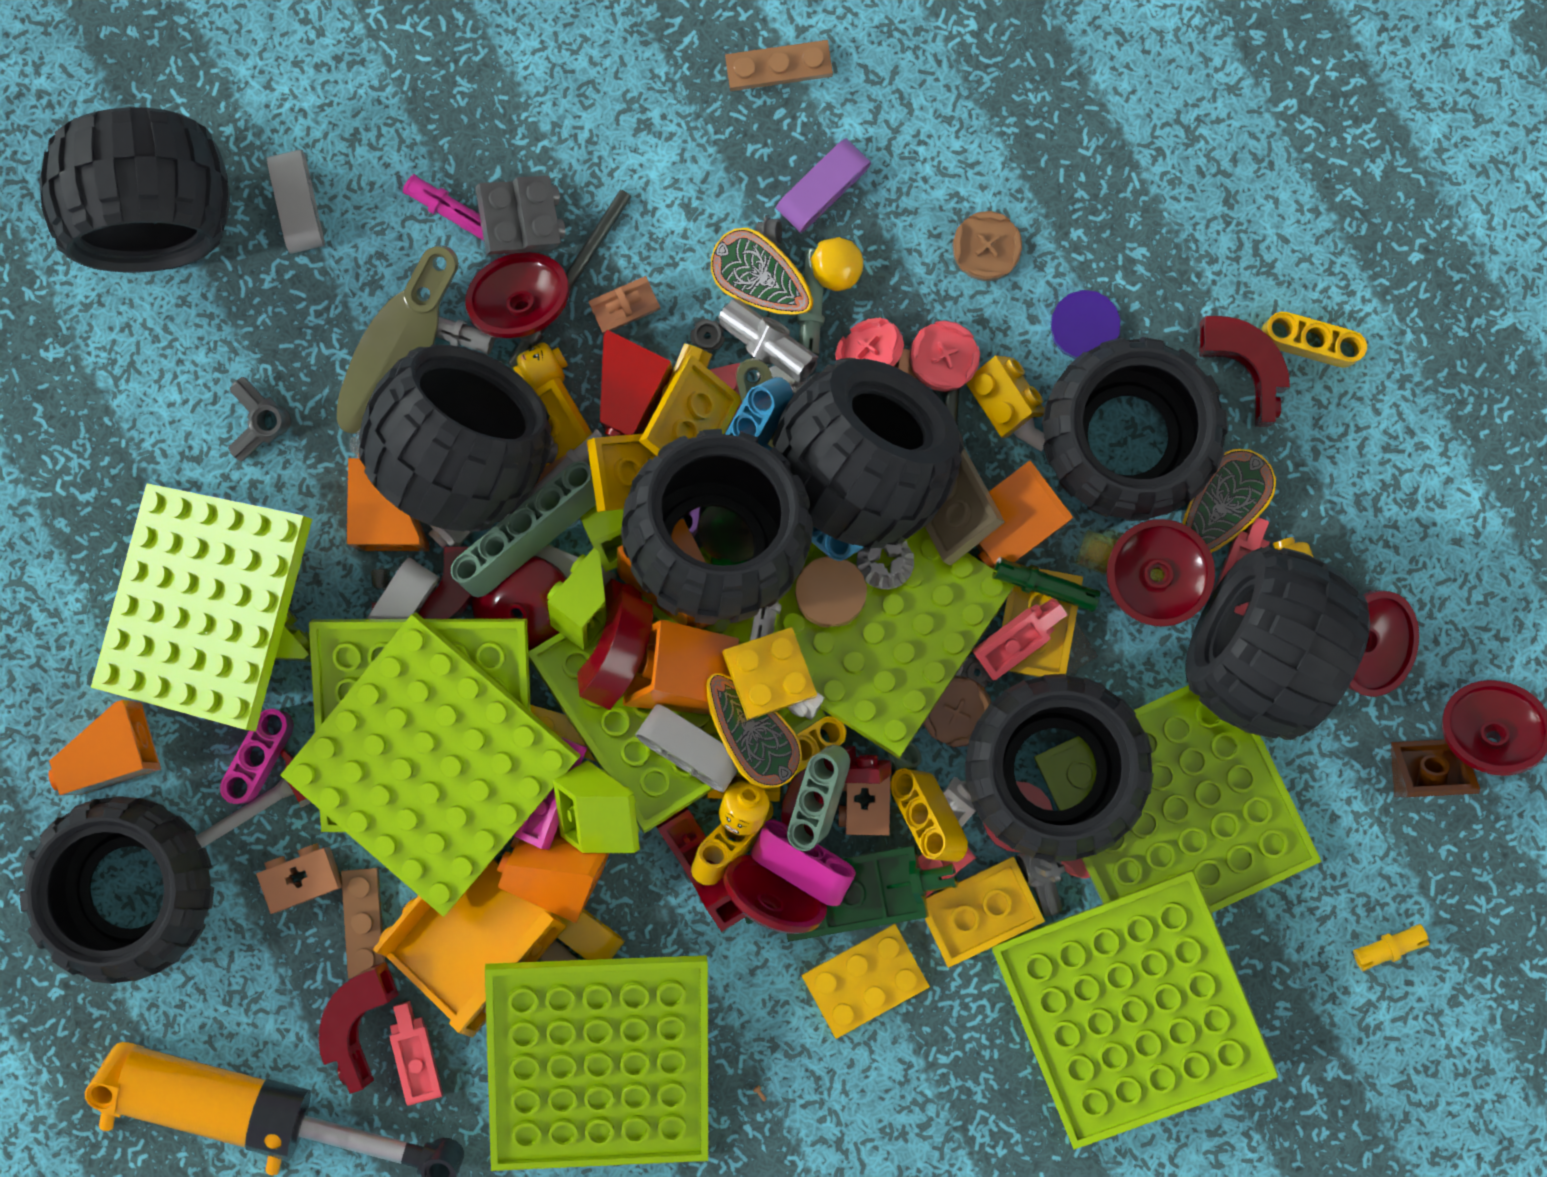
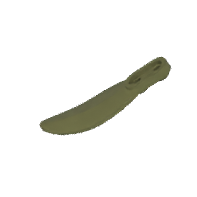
[337,245,459,434]

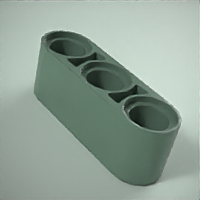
[787,745,850,851]

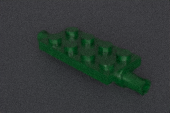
[745,845,958,942]

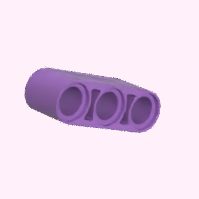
[776,138,871,233]

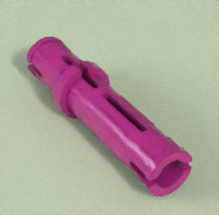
[403,174,484,241]

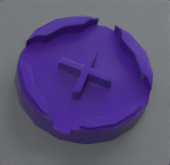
[1050,290,1121,359]

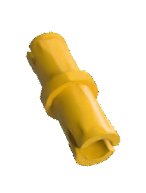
[1353,924,1429,971]

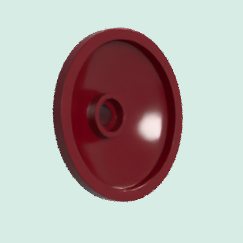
[465,252,570,339]
[1106,519,1215,627]
[472,556,567,652]
[1348,590,1419,697]
[1442,680,1547,776]
[724,854,827,934]

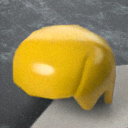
[810,237,864,291]

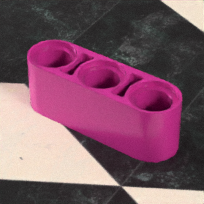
[220,709,294,804]
[750,820,856,906]

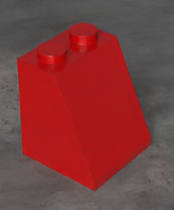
[600,330,673,437]

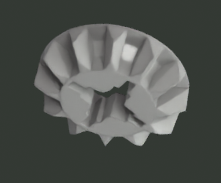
[857,541,914,589]

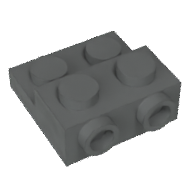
[475,176,565,255]

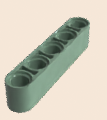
[451,461,596,597]

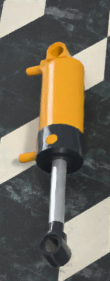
[85,1042,464,1177]

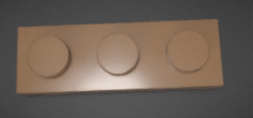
[725,40,833,91]
[341,868,385,979]

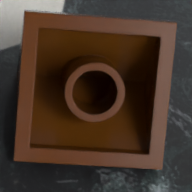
[1391,739,1480,797]

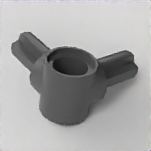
[228,377,291,462]
[1017,853,1065,916]

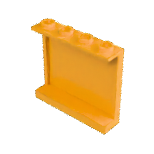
[373,859,567,1038]

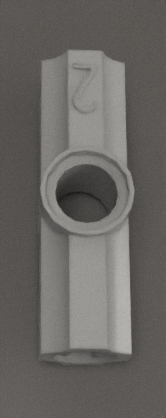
[719,299,818,382]

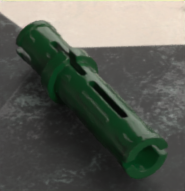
[992,557,1100,612]

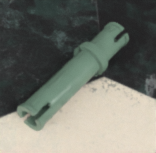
[797,249,825,356]

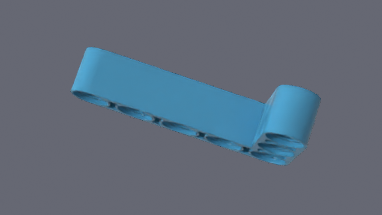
[725,377,864,561]

